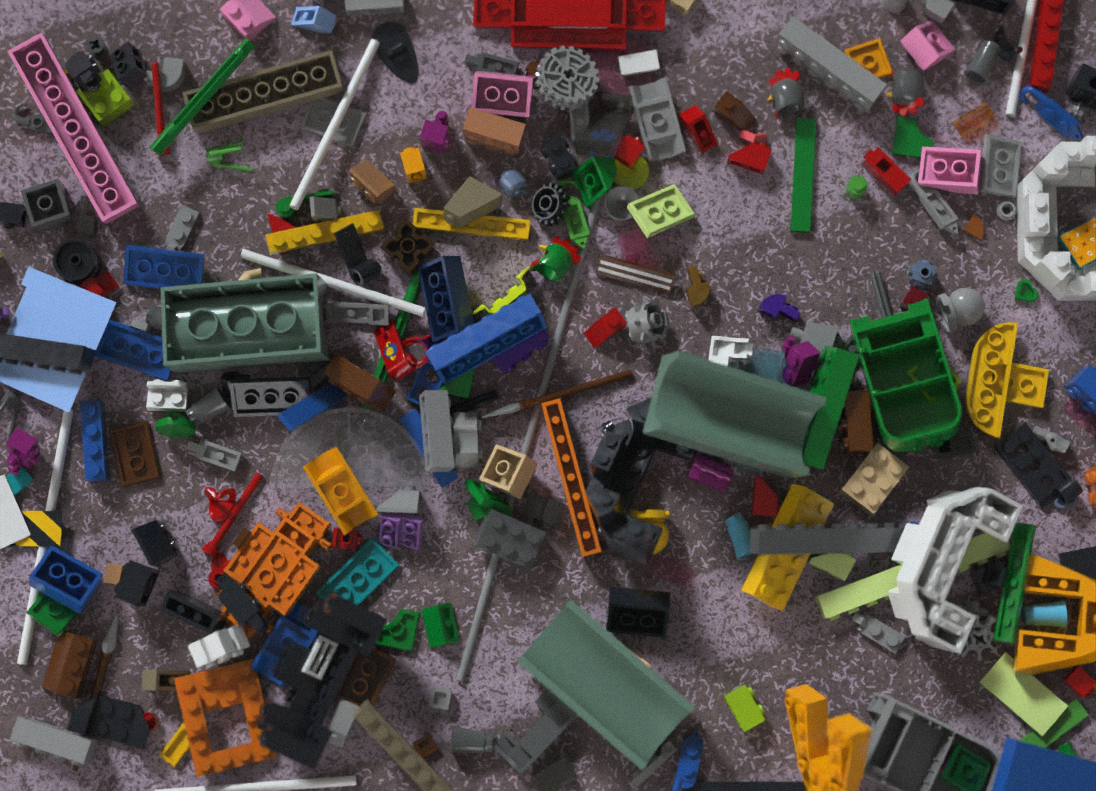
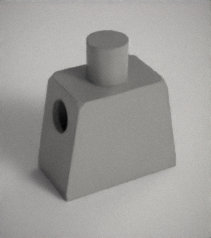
[789,322,839,362]

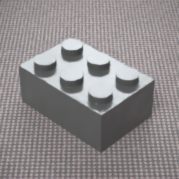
[472,509,546,569]

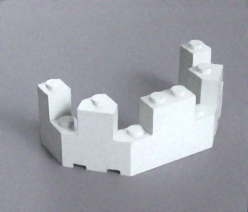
[1016,136,1096,301]
[888,487,1023,654]

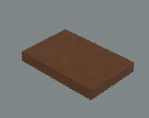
[109,421,161,488]

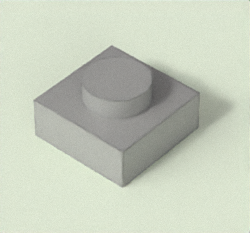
[428,687,452,710]

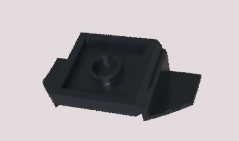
[67,695,150,750]

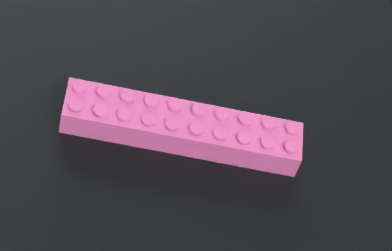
[7,33,140,224]

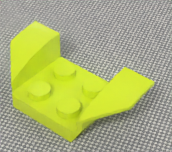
[472,266,530,316]

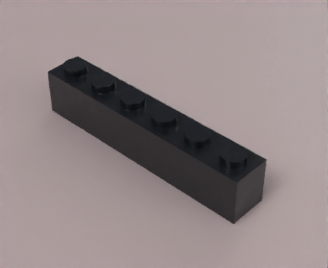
[0,333,96,375]

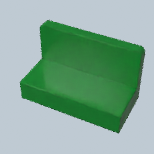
[422,602,460,648]

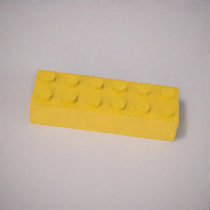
[741,483,834,611]

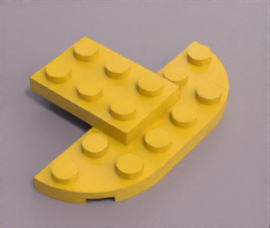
[965,322,1049,439]

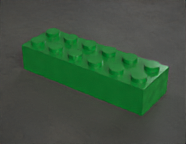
[802,346,859,469]

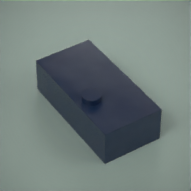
[417,256,474,342]

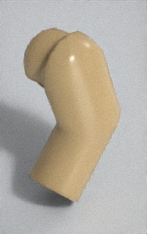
[238,268,263,280]

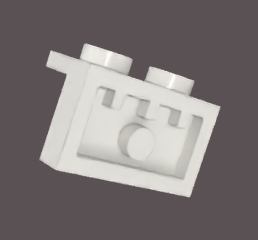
[146,379,189,412]

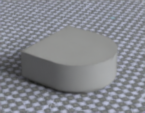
[130,319,153,334]

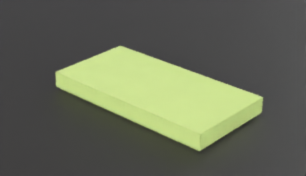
[979,652,1068,736]

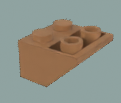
[349,159,396,205]

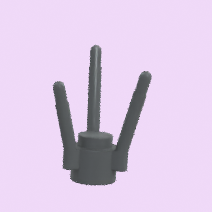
[0,391,22,442]

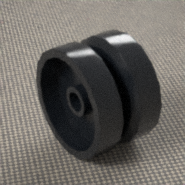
[53,238,101,285]

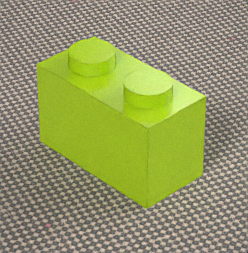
[723,685,766,732]

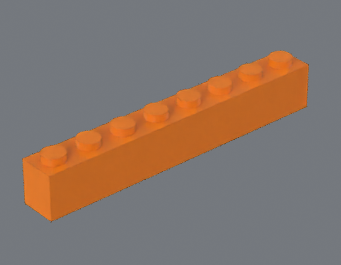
[541,398,602,558]

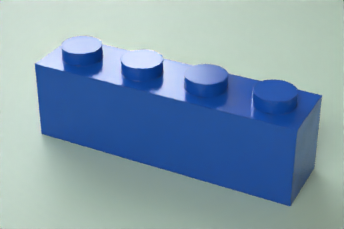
[80,400,110,483]

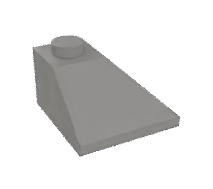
[377,487,420,516]

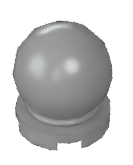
[935,287,985,332]

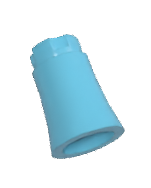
[725,513,753,559]
[1023,600,1067,628]

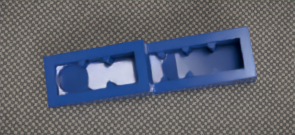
[278,383,346,431]
[399,408,459,488]

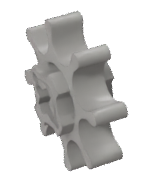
[960,611,997,661]

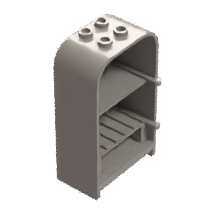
[863,692,1001,791]

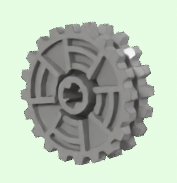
[534,46,600,110]

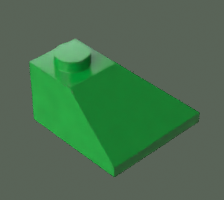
[572,153,618,208]

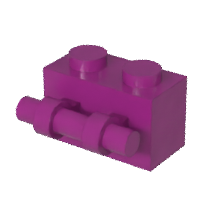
[420,111,452,154]
[776,335,820,387]
[6,428,41,476]
[687,453,733,493]

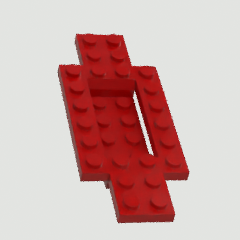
[473,0,666,50]

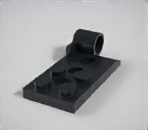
[221,371,311,417]
[993,422,1083,509]

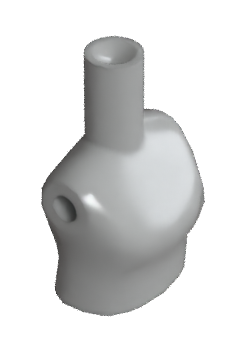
[1033,426,1070,454]

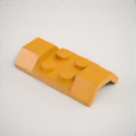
[302,446,379,535]

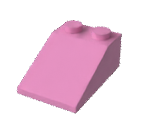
[918,147,982,194]

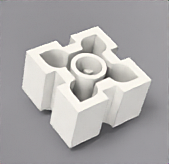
[188,624,250,669]

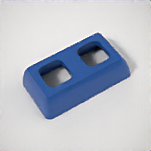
[407,361,442,405]

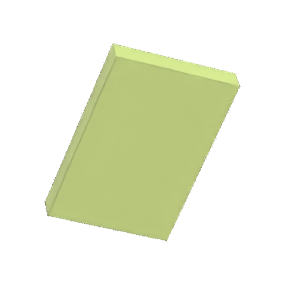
[627,184,695,238]

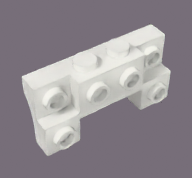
[708,336,755,369]

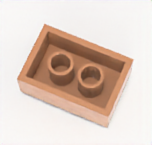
[463,107,526,156]

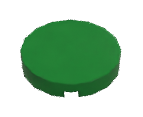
[156,417,196,438]

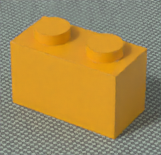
[400,147,427,184]

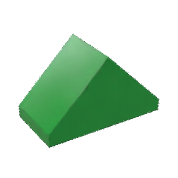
[439,369,475,400]

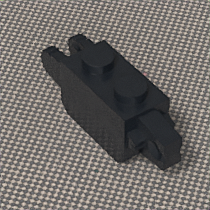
[65,51,102,92]
[216,573,268,633]

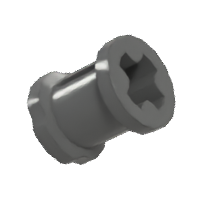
[86,36,107,58]

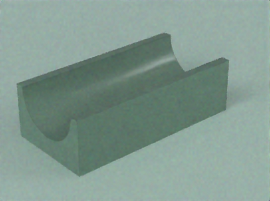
[161,273,331,374]
[643,351,826,478]
[517,599,695,770]

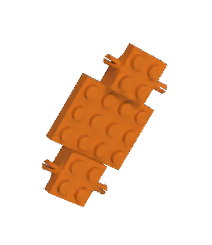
[217,502,332,639]

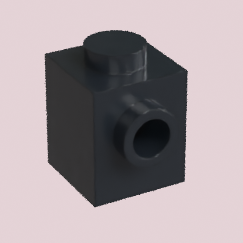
[0,201,27,229]

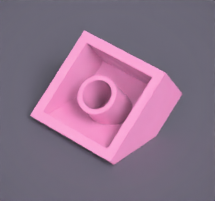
[220,0,277,41]
[900,20,956,71]

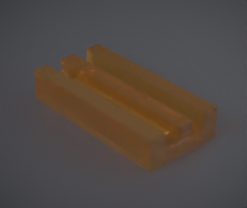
[952,102,996,139]

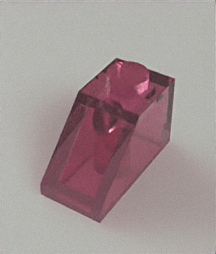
[617,229,653,261]

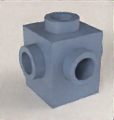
[908,260,938,289]

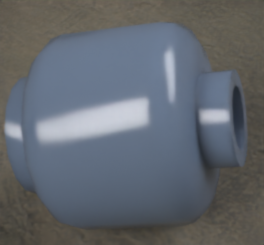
[499,168,528,198]

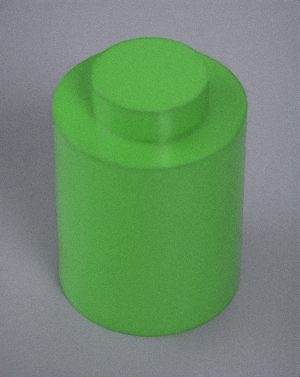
[845,176,868,200]

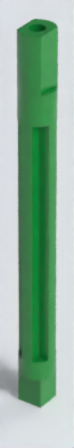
[149,38,255,156]
[361,272,421,413]

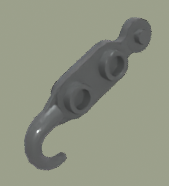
[12,103,53,134]

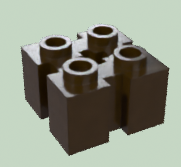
[380,219,436,277]

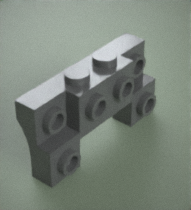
[492,688,577,775]

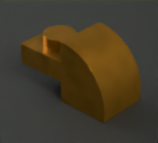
[685,265,710,310]

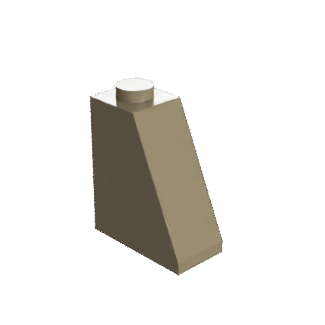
[444,176,502,228]

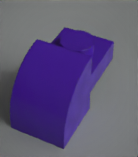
[757,294,801,322]

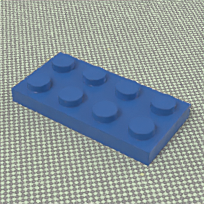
[123,244,205,289]
[95,320,172,382]

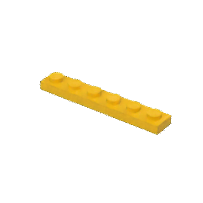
[413,208,530,241]
[265,210,384,255]

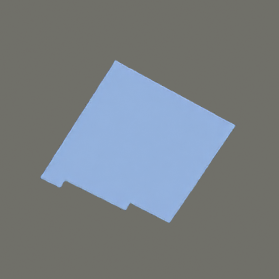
[0,267,116,412]

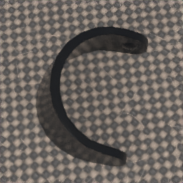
[993,26,1023,61]

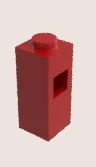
[862,147,911,196]

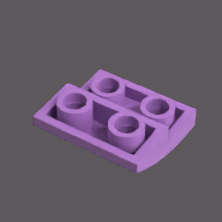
[379,513,424,551]

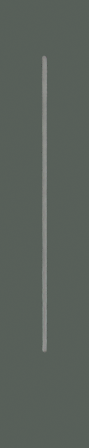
[456,101,629,682]

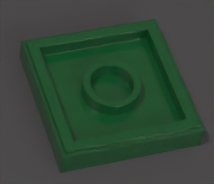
[940,743,992,791]

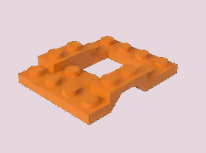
[174,659,276,778]

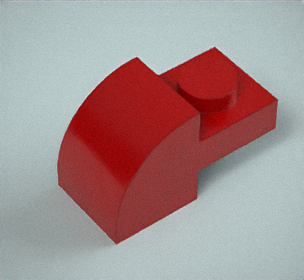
[79,270,119,297]

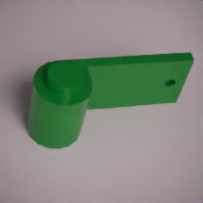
[276,188,335,221]

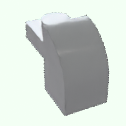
[144,57,186,92]

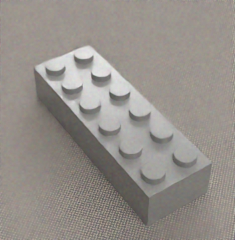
[775,16,887,113]

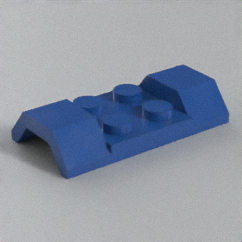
[250,601,318,688]

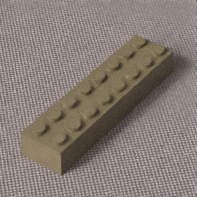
[182,50,345,135]

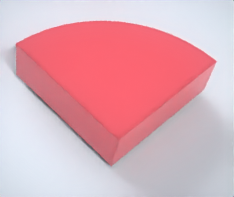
[739,130,767,143]

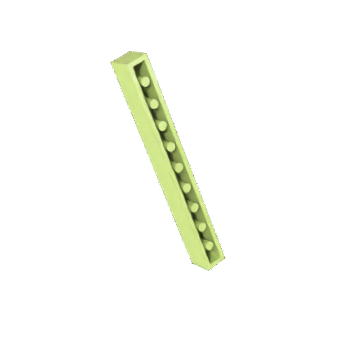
[815,533,1011,621]

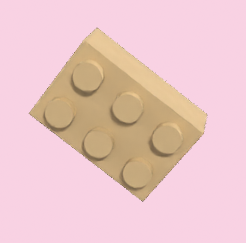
[839,443,909,516]

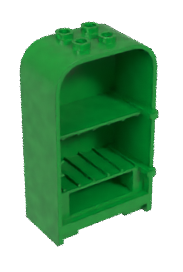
[850,298,961,453]

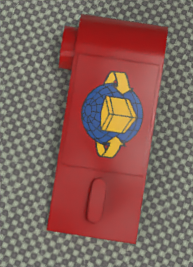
[374,319,418,381]

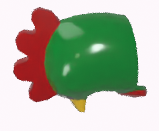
[530,236,581,282]

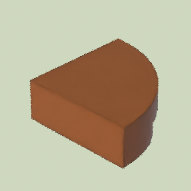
[963,213,984,240]

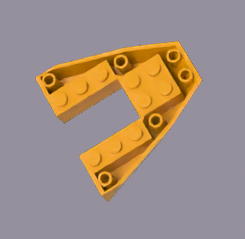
[1013,552,1096,675]
[784,684,872,791]

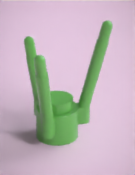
[206,141,254,172]

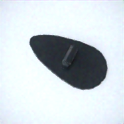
[372,22,418,83]

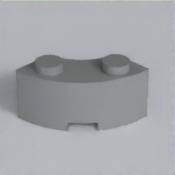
[453,412,483,468]

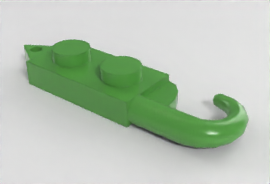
[558,178,590,250]

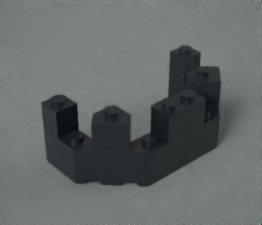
[585,397,698,565]
[257,593,387,770]

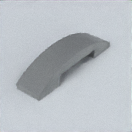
[322,302,389,325]

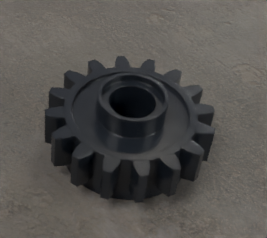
[531,183,571,226]

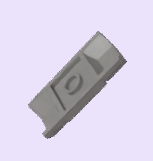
[629,77,686,161]

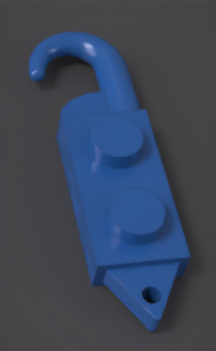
[1020,86,1084,140]
[672,729,704,791]

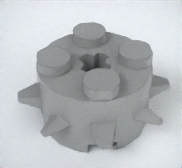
[625,296,669,349]

